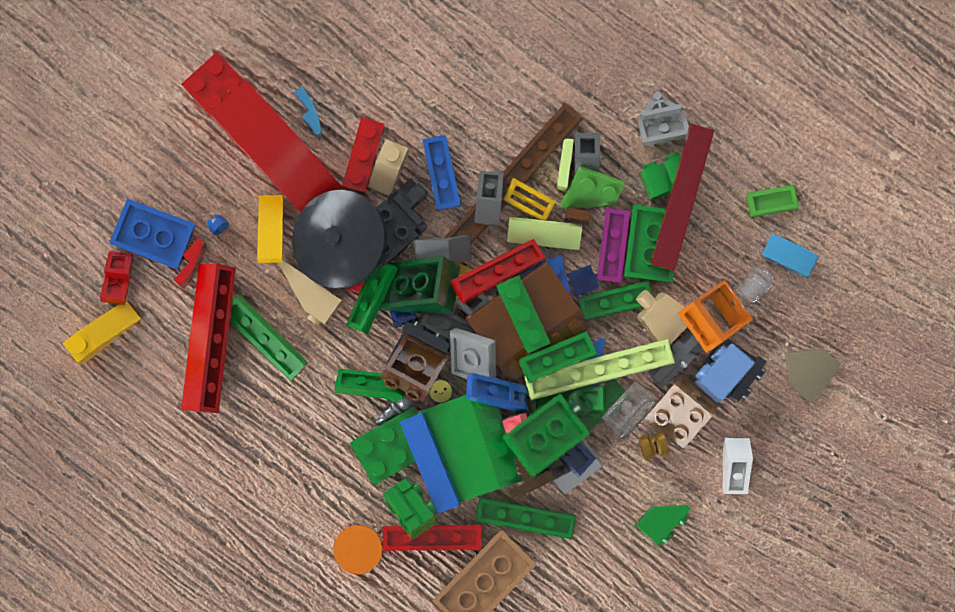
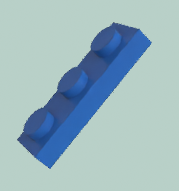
[422,135,461,211]

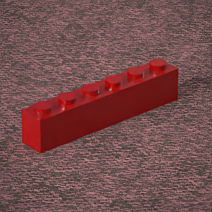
[181,264,236,414]

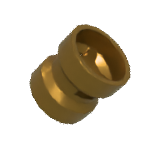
[639,431,669,460]

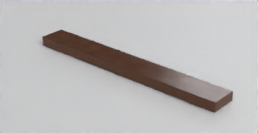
[443,102,583,246]

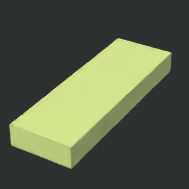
[507,217,582,250]

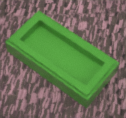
[746,185,799,218]

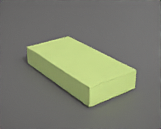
[557,138,574,191]

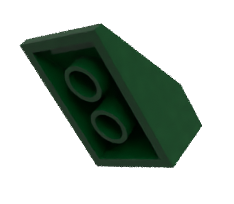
[379,256,460,315]

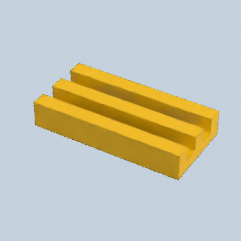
[502,178,556,221]

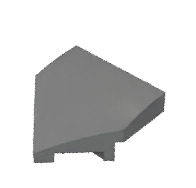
[638,91,689,147]

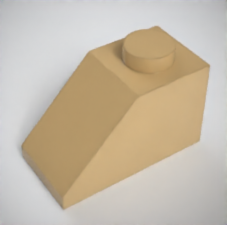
[368,139,409,197]

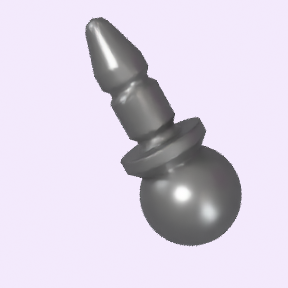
[375,391,414,425]

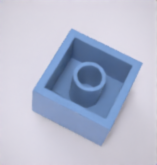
[694,343,754,403]

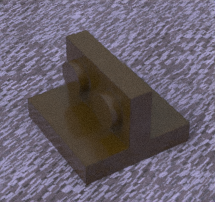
[509,458,571,499]

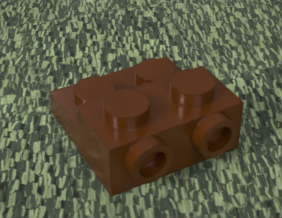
[381,334,449,402]

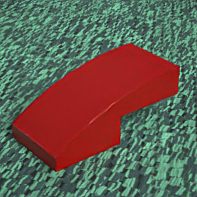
[173,237,206,289]
[100,251,133,305]

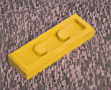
[257,195,284,263]

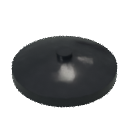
[292,190,388,289]

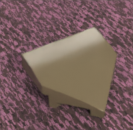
[784,348,841,403]

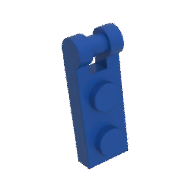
[466,373,528,414]

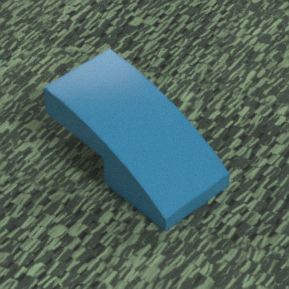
[294,86,323,139]
[762,234,819,278]

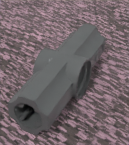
[648,330,702,387]

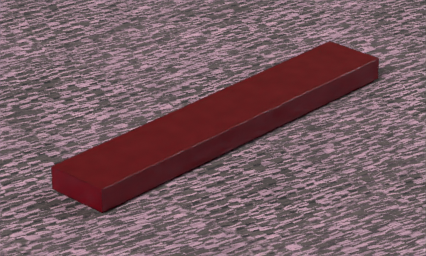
[650,123,715,271]

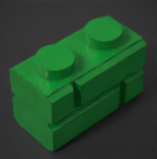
[383,478,437,539]

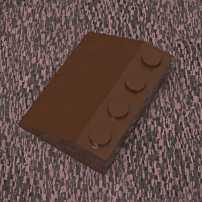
[466,262,591,382]

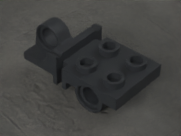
[377,178,428,268]

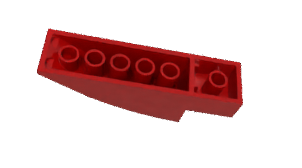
[181,52,345,213]

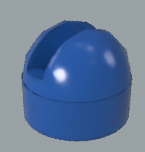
[207,214,229,236]

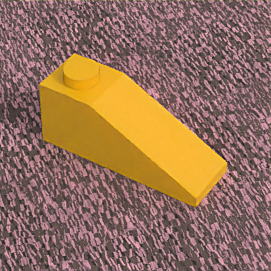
[63,300,141,365]

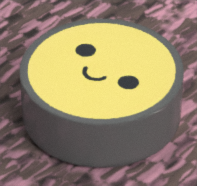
[429,379,453,404]

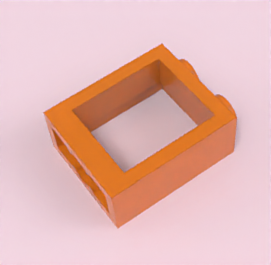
[678,280,753,353]

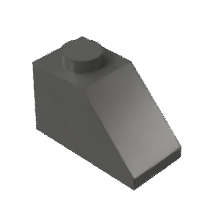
[475,171,504,225]

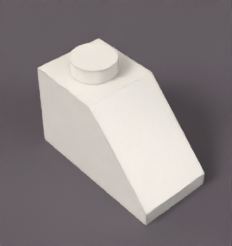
[723,438,753,494]

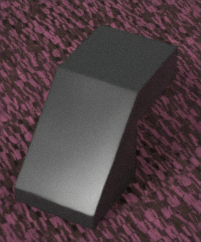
[413,235,472,263]

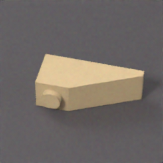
[278,261,343,326]

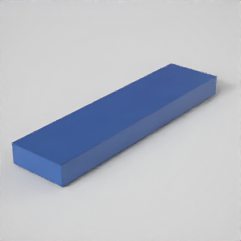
[400,412,461,514]

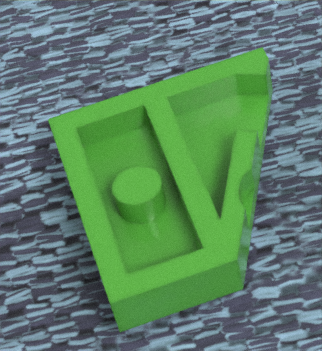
[560,166,625,209]

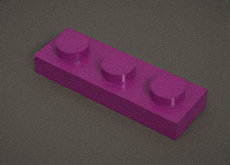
[596,208,630,284]

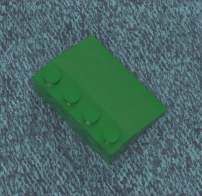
[417,395,523,502]

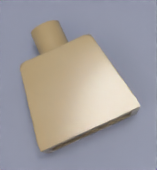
[636,290,688,344]

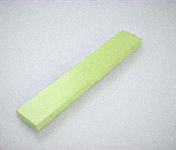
[525,339,675,400]

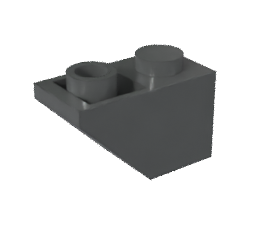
[574,133,600,176]

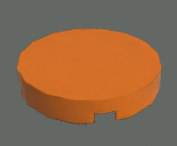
[333,525,383,575]

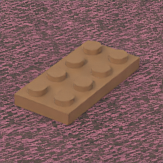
[432,530,537,612]

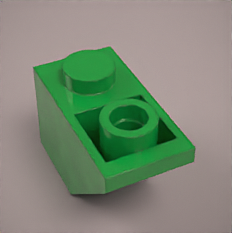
[634,505,691,546]

